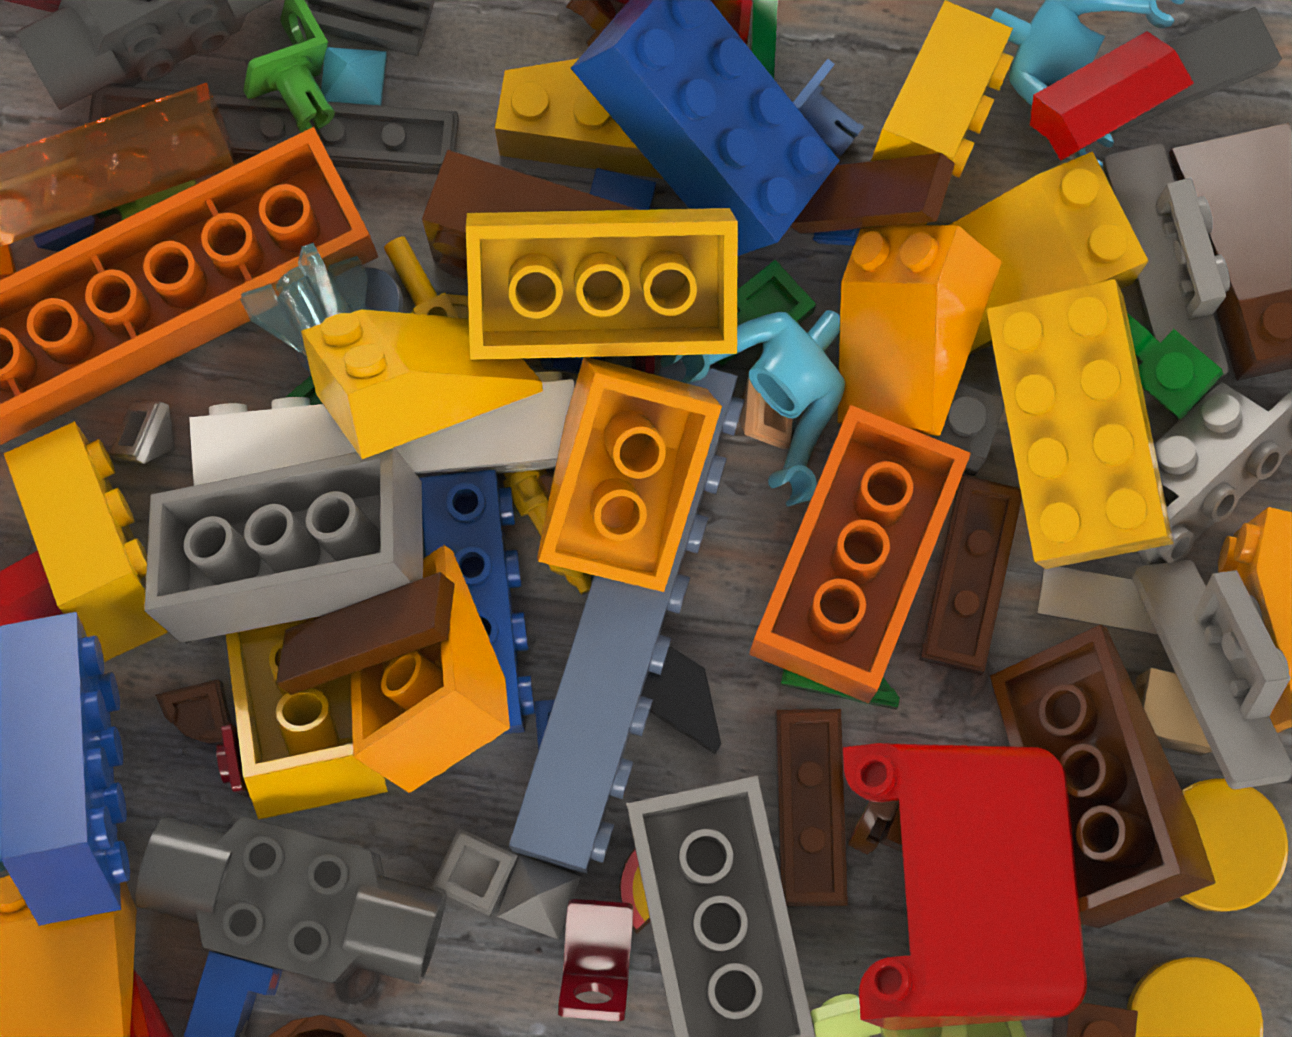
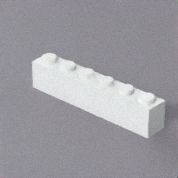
[189,371,575,486]

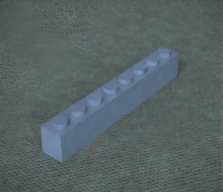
[509,359,745,874]

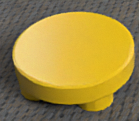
[1179,778,1288,912]
[1126,957,1263,1037]

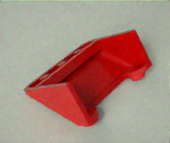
[843,743,1087,1030]

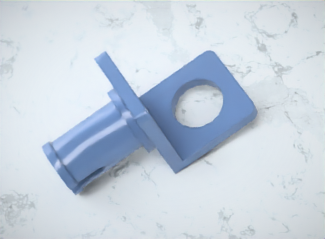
[793,59,864,158]

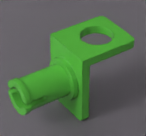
[243,0,335,132]

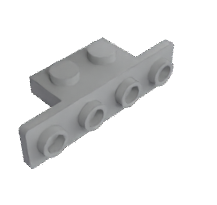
[1103,143,1230,378]
[1138,382,1292,566]
[1132,560,1292,789]

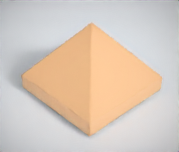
[739,376,793,449]

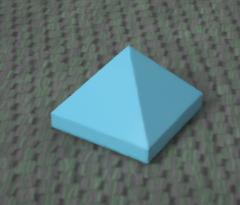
[321,47,387,106]

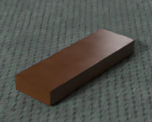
[790,153,955,234]
[919,475,1022,675]
[276,572,455,695]
[775,709,848,907]

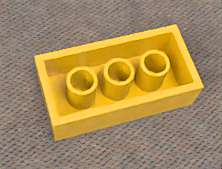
[466,208,738,360]
[986,279,1174,569]

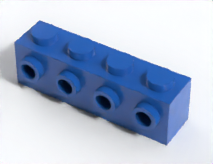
[420,469,535,735]

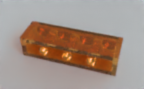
[0,82,234,247]

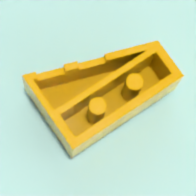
[871,0,1014,225]
[495,58,664,179]
[3,421,168,662]

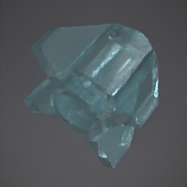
[240,243,368,358]

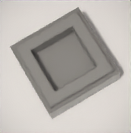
[430,828,519,916]

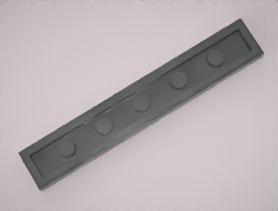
[86,85,459,175]

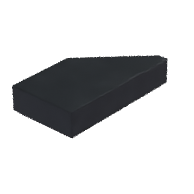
[641,646,721,754]

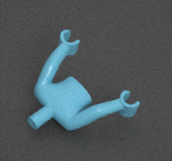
[990,0,1185,168]
[660,310,846,507]

